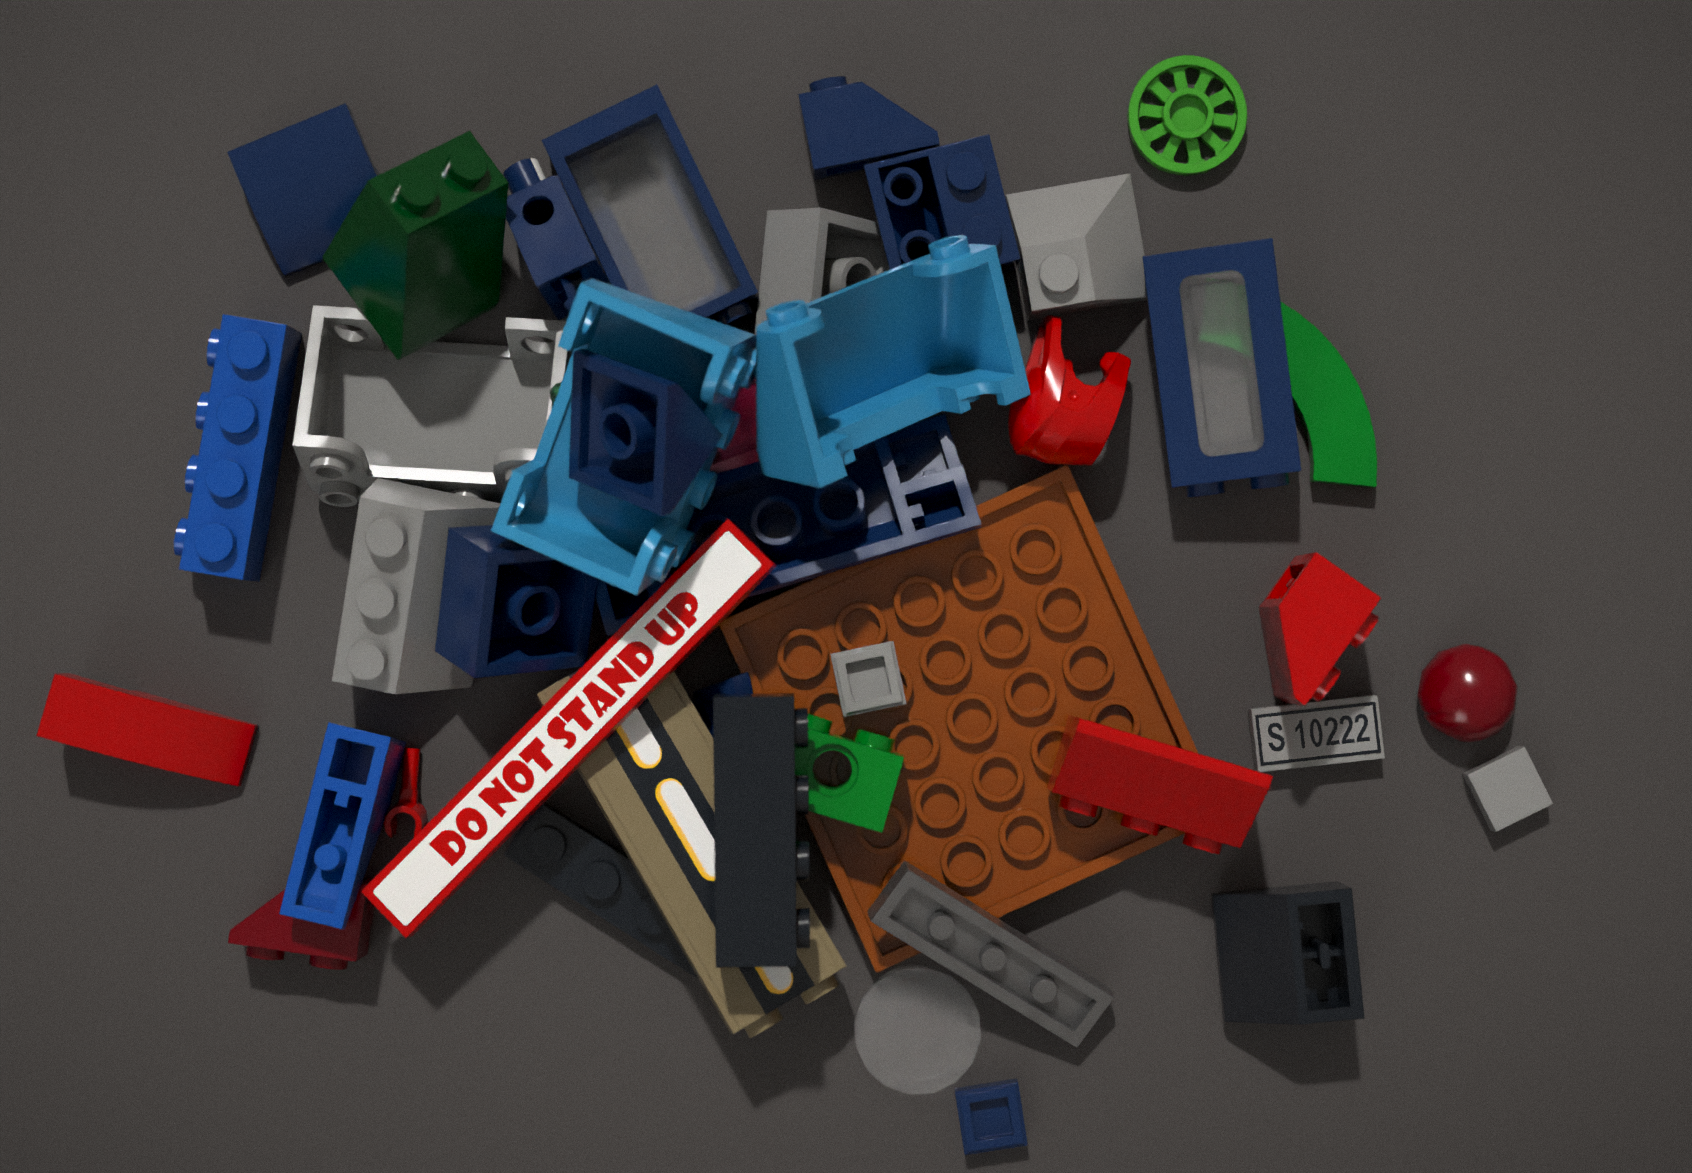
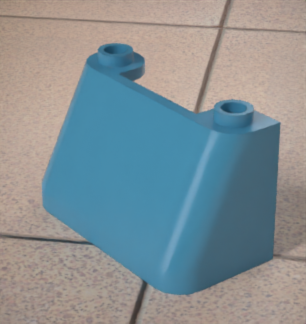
[756,235,1031,488]

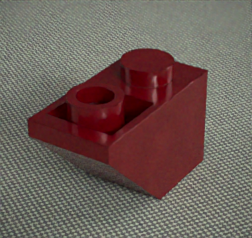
[228,877,374,970]

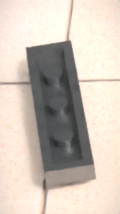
[867,860,1114,1048]

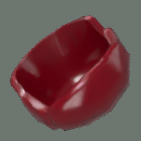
[1417,644,1518,742]

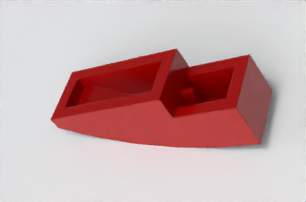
[36,673,258,786]

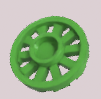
[1127,55,1247,176]

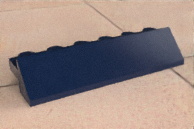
[595,414,982,639]

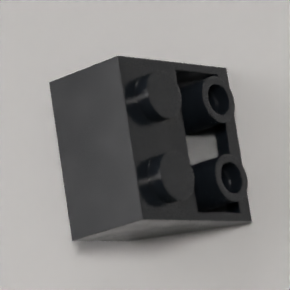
[1211,881,1365,1025]

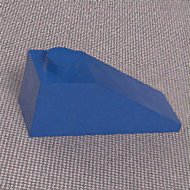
[279,722,406,929]

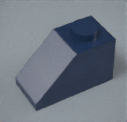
[798,76,940,180]

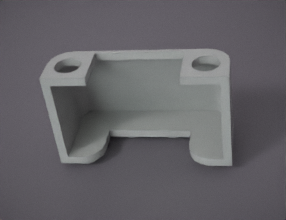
[292,305,572,507]

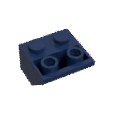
[864,134,1020,273]

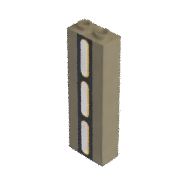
[537,670,846,1038]

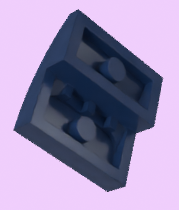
[227,103,380,277]

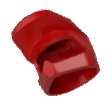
[1008,315,1131,466]

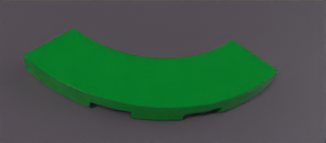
[1197,278,1377,488]

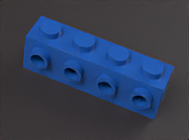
[174,314,302,582]

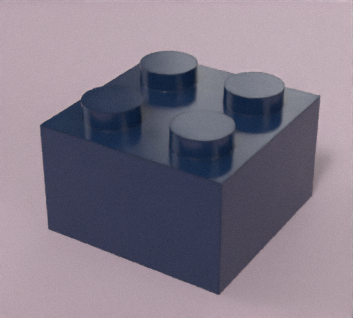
[435,525,597,678]

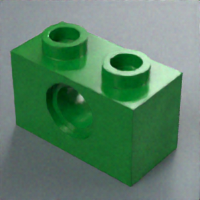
[795,714,904,833]

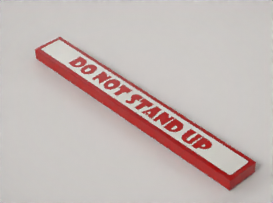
[361,519,777,938]

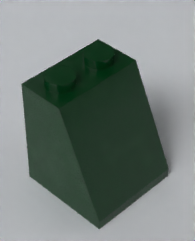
[322,130,509,360]

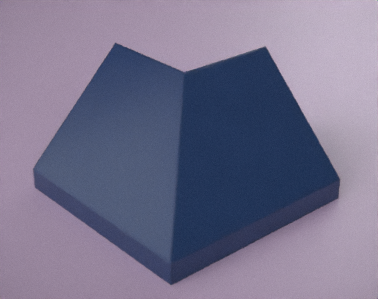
[569,349,723,516]

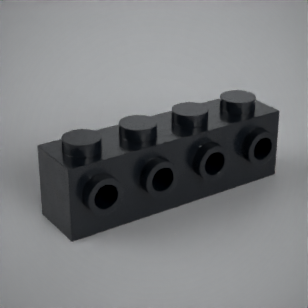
[713,693,810,967]

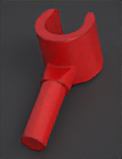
[384,748,428,838]

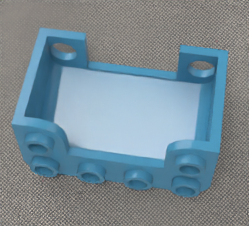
[491,279,756,595]

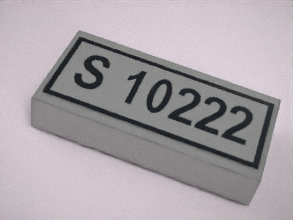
[1248,695,1385,772]

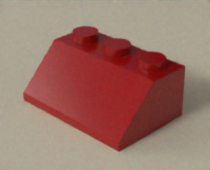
[1047,715,1273,855]

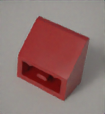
[1259,552,1381,706]

